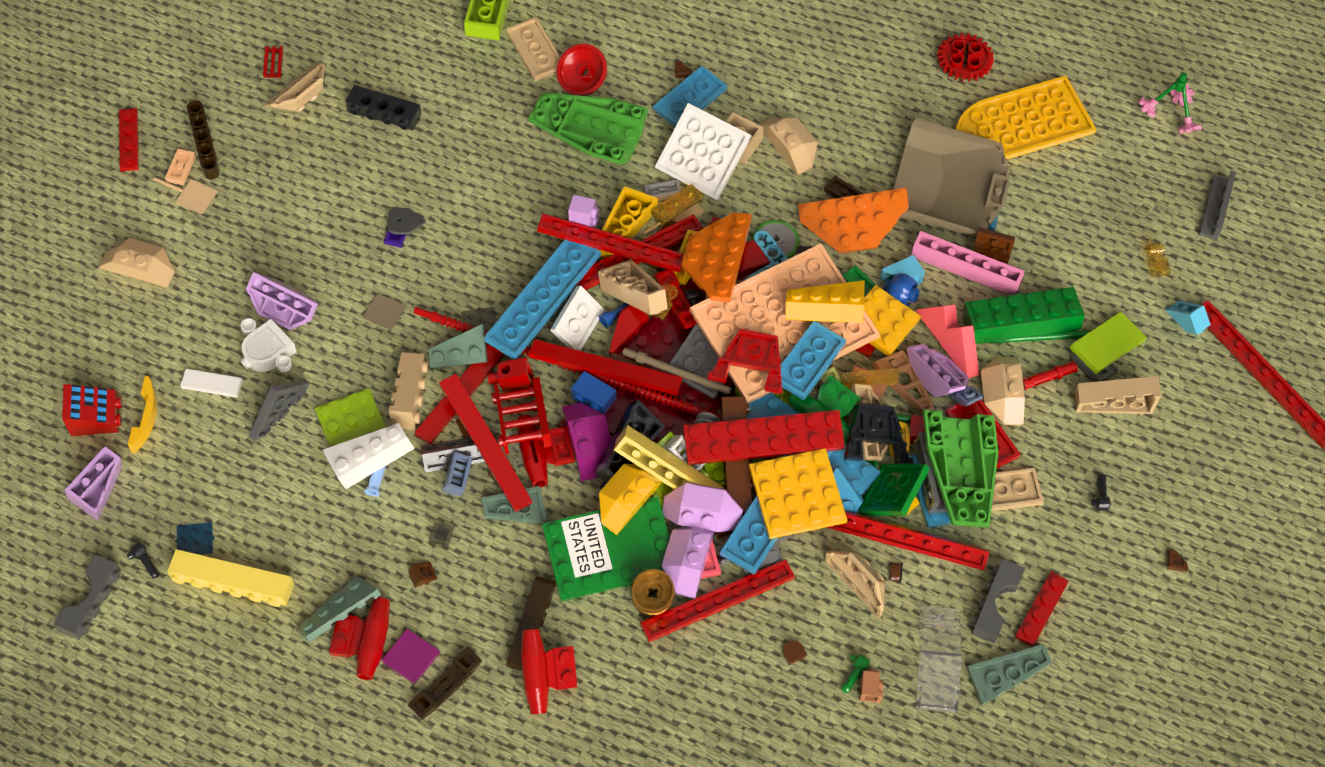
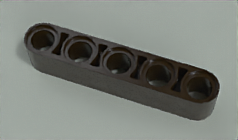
[187,100,220,180]
[506,576,556,671]

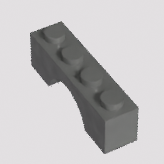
[53,555,121,640]
[971,559,1025,644]

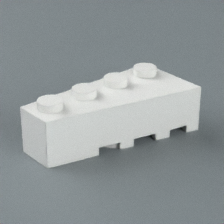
[323,423,414,489]

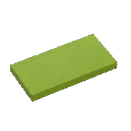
[1070,312,1147,374]

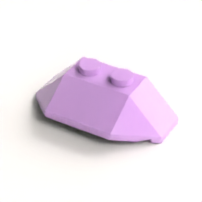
[246,272,318,330]
[907,344,969,397]
[662,482,743,532]
[662,526,715,598]

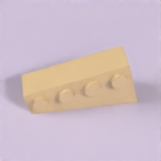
[598,259,668,315]
[389,352,429,430]
[1074,376,1161,414]

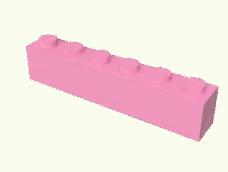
[911,231,1025,295]

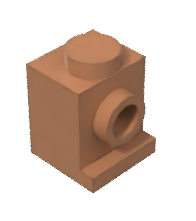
[860,669,883,703]

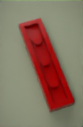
[119,108,139,172]
[1015,571,1069,647]

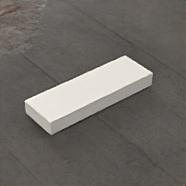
[180,369,243,398]

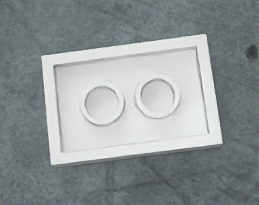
[550,286,604,351]

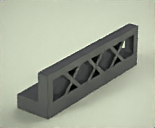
[1199,171,1236,240]
[913,432,947,514]
[421,433,501,472]

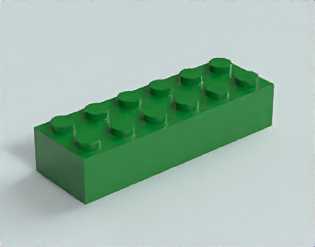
[962,287,1085,344]

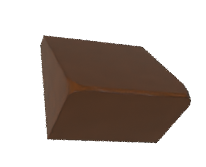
[408,562,437,588]

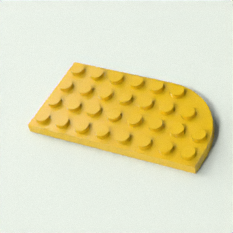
[956,75,1097,159]

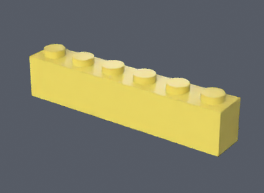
[614,425,725,489]
[167,549,294,607]

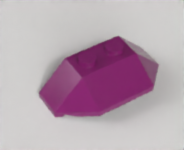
[562,402,611,482]

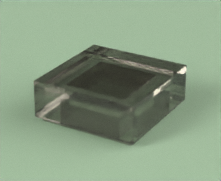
[429,522,454,547]

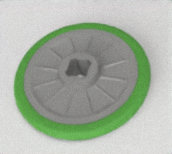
[752,220,800,261]

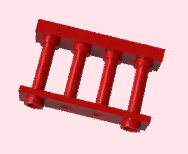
[491,377,552,455]

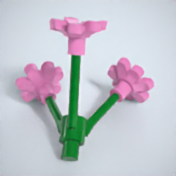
[1138,72,1202,133]

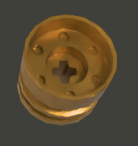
[632,569,675,617]

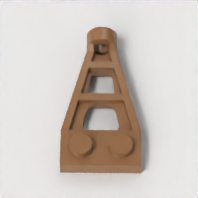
[872,350,935,416]

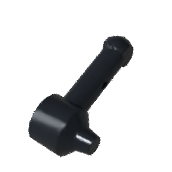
[684,288,703,306]
[1090,474,1111,511]
[126,542,160,579]

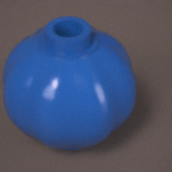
[883,273,920,307]

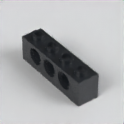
[346,85,422,131]

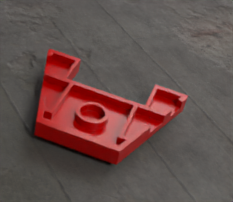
[708,329,783,394]

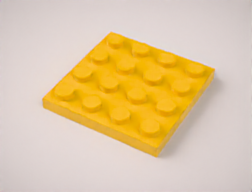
[749,448,847,539]

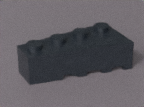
[595,399,665,484]

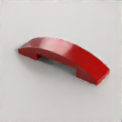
[654,269,697,329]

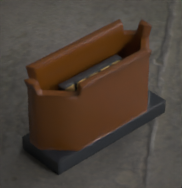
[889,562,903,582]

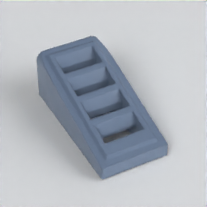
[442,451,473,496]

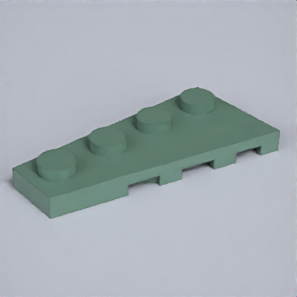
[296,576,381,642]
[967,644,1052,706]

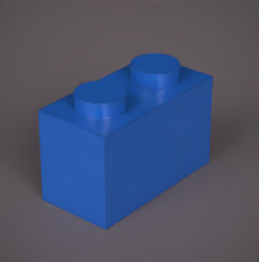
[571,371,616,414]

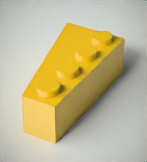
[598,186,658,258]
[786,280,865,323]

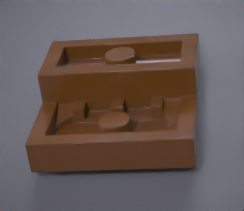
[973,228,1015,264]

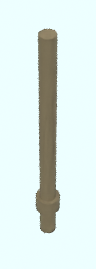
[622,348,731,395]

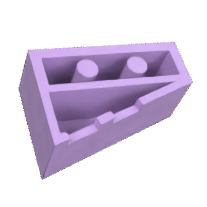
[64,447,122,521]

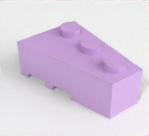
[568,195,600,229]

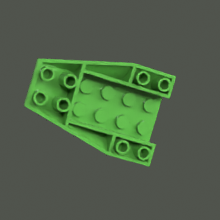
[528,93,648,165]
[923,409,998,528]

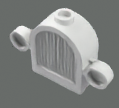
[240,318,297,372]

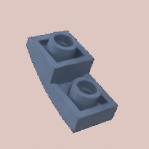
[948,386,983,406]

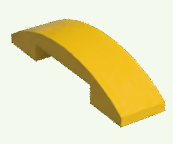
[128,376,157,453]

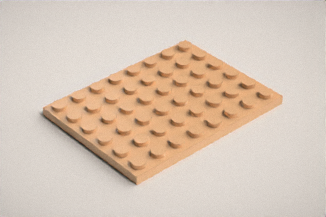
[690,243,880,403]

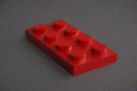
[945,399,1021,469]

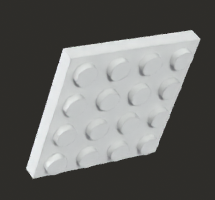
[655,103,752,200]

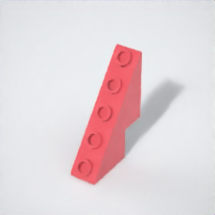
[916,305,980,379]

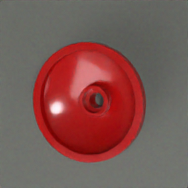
[557,44,607,96]

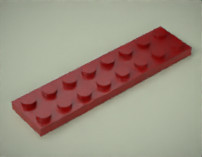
[683,410,845,465]

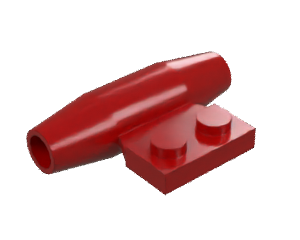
[517,414,575,488]
[329,597,390,680]
[521,629,577,714]

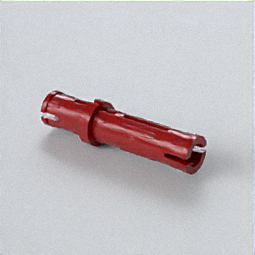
[1022,361,1078,390]

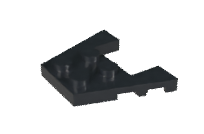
[844,403,914,464]

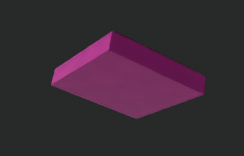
[382,629,440,685]

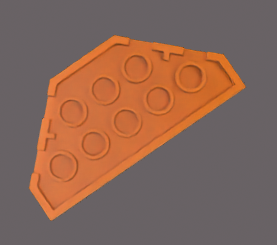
[798,188,909,253]
[682,212,752,303]

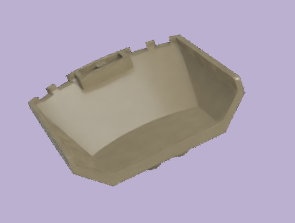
[893,118,1010,236]

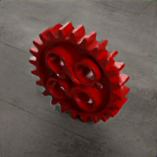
[937,32,994,82]

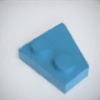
[833,465,864,513]

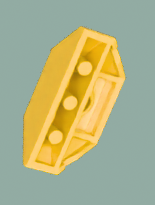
[599,464,662,535]

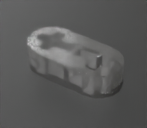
[501,432,522,468]

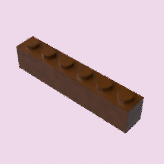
[720,397,755,516]

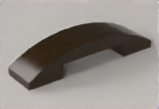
[408,646,482,720]

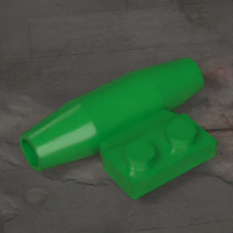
[789,375,862,446]

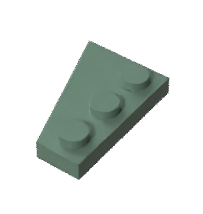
[429,324,488,368]
[481,486,548,524]

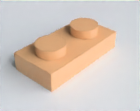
[165,149,196,185]

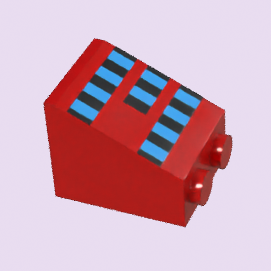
[62,384,123,436]

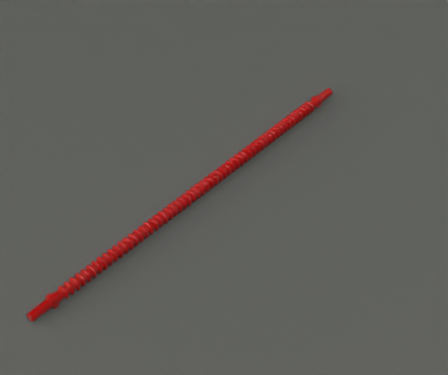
[413,307,721,421]

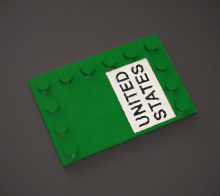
[542,496,670,602]

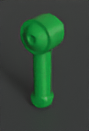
[841,654,871,693]

